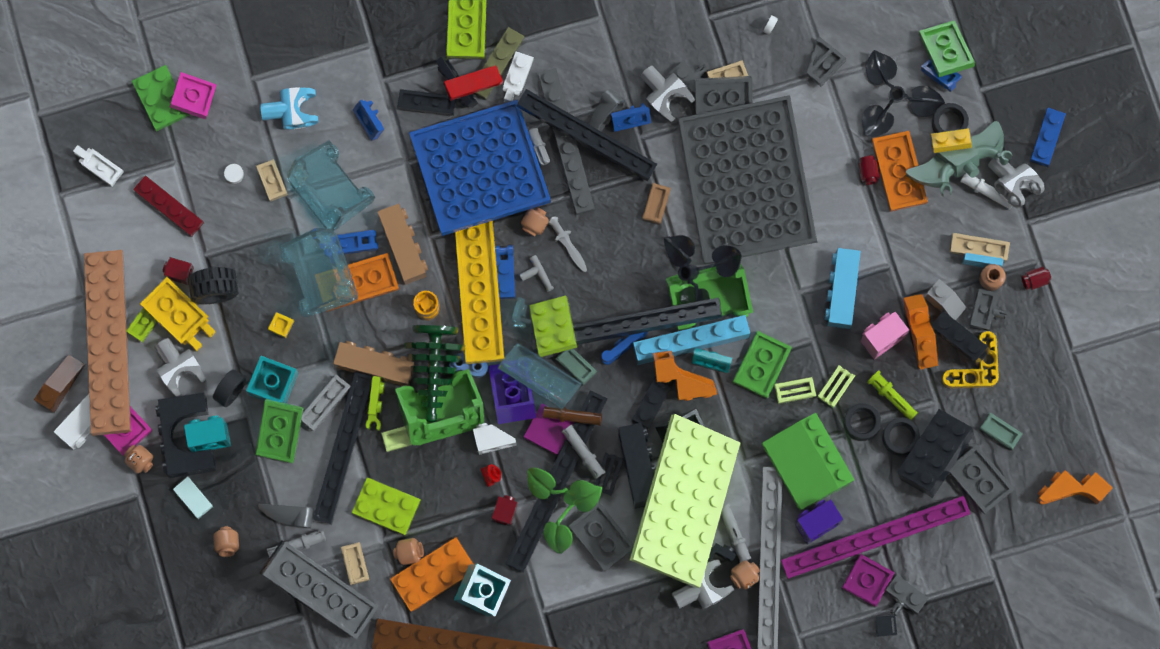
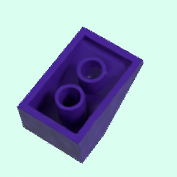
[488,360,536,424]

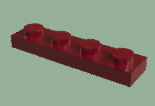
[133,175,204,237]

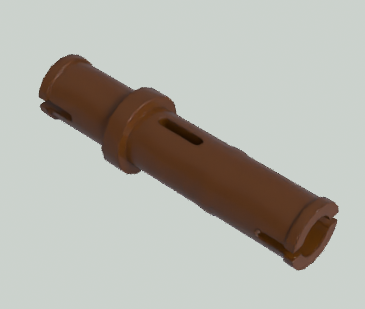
[543,406,602,426]

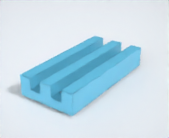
[962,253,1003,268]

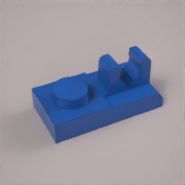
[921,59,962,92]
[353,99,384,141]
[611,103,651,132]

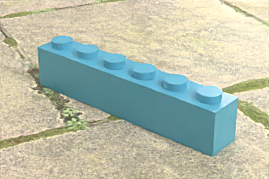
[633,315,750,365]

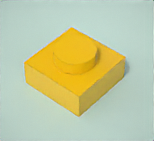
[268,312,294,338]

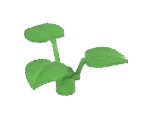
[527,467,602,554]

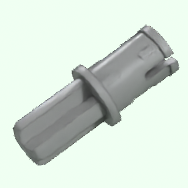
[528,128,550,165]

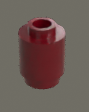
[858,156,880,185]
[1021,266,1051,290]

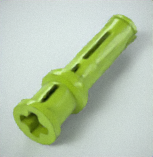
[867,370,918,420]

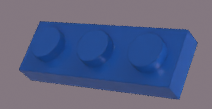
[1030,108,1066,167]

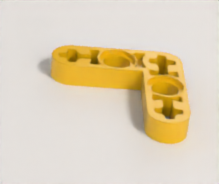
[942,331,999,388]

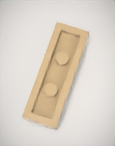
[950,233,1010,262]

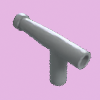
[519,255,554,292]

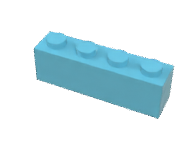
[825,248,861,329]

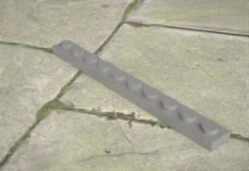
[757,467,782,649]

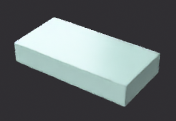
[173,477,213,519]

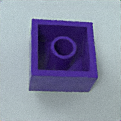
[795,499,843,545]

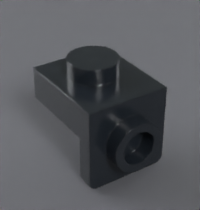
[707,543,736,563]

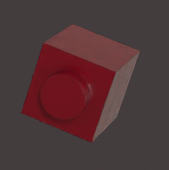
[163,257,194,285]
[492,495,518,527]

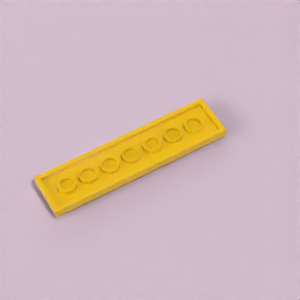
[455,221,505,364]

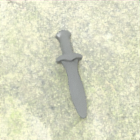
[548,217,587,272]

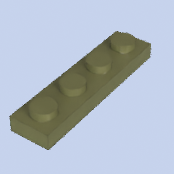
[474,27,525,100]

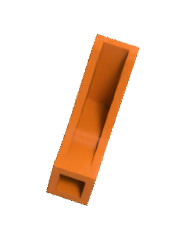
[903,294,938,370]
[653,350,717,401]
[1036,470,1113,505]

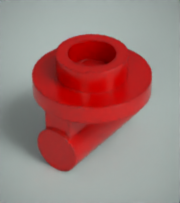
[480,464,501,487]

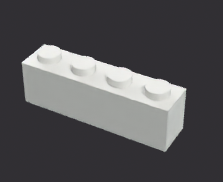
[54,394,91,450]

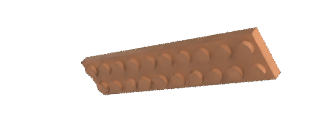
[84,250,131,436]

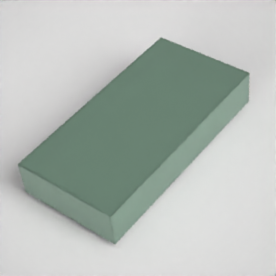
[556,349,597,386]
[979,413,1023,451]

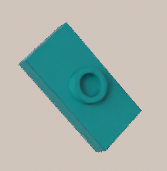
[692,348,732,373]

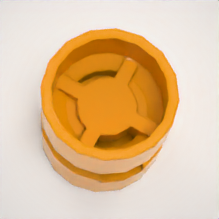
[413,291,440,320]

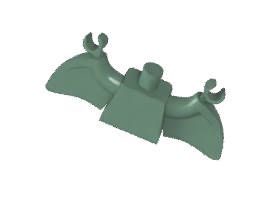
[906,121,1012,197]

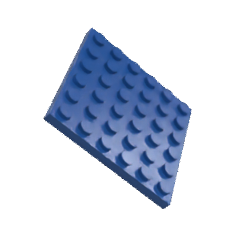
[409,100,551,236]

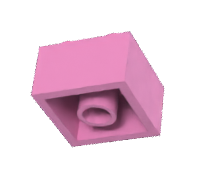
[860,312,909,360]

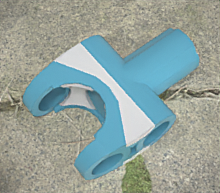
[261,88,319,130]

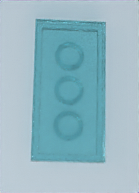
[498,343,582,409]

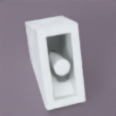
[473,423,517,455]

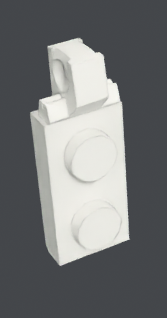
[503,52,534,103]
[73,145,124,187]

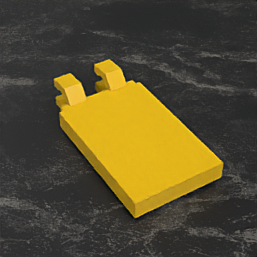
[140,277,216,352]

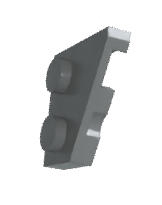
[807,37,846,87]

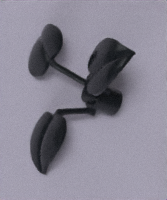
[862,50,945,137]
[664,235,742,305]

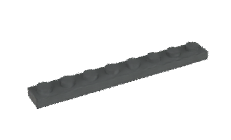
[538,68,595,215]

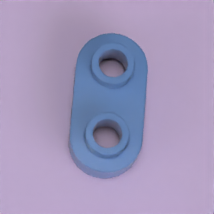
[450,353,488,378]

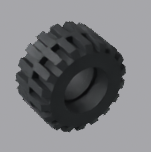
[188,267,239,304]

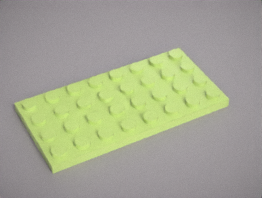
[630,414,740,588]

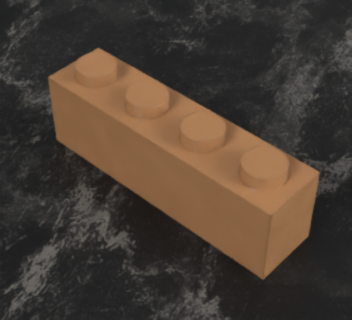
[378,204,428,285]
[333,341,415,386]

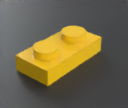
[931,128,972,153]

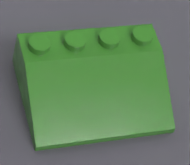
[762,413,854,511]

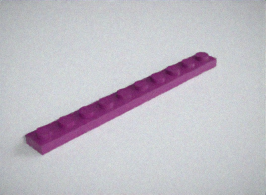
[781,496,971,579]

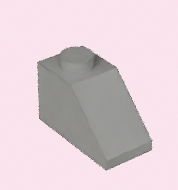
[925,279,966,320]

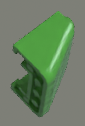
[666,264,753,330]
[395,369,484,445]

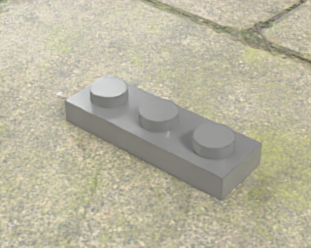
[301,375,351,431]

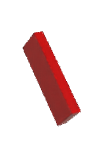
[443,65,503,101]

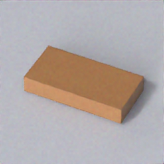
[642,183,671,225]

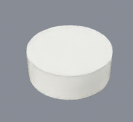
[763,15,778,35]
[224,164,244,184]

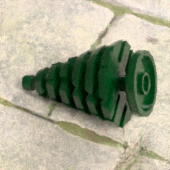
[404,325,466,422]

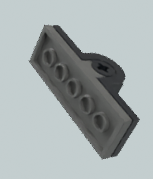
[259,540,379,639]

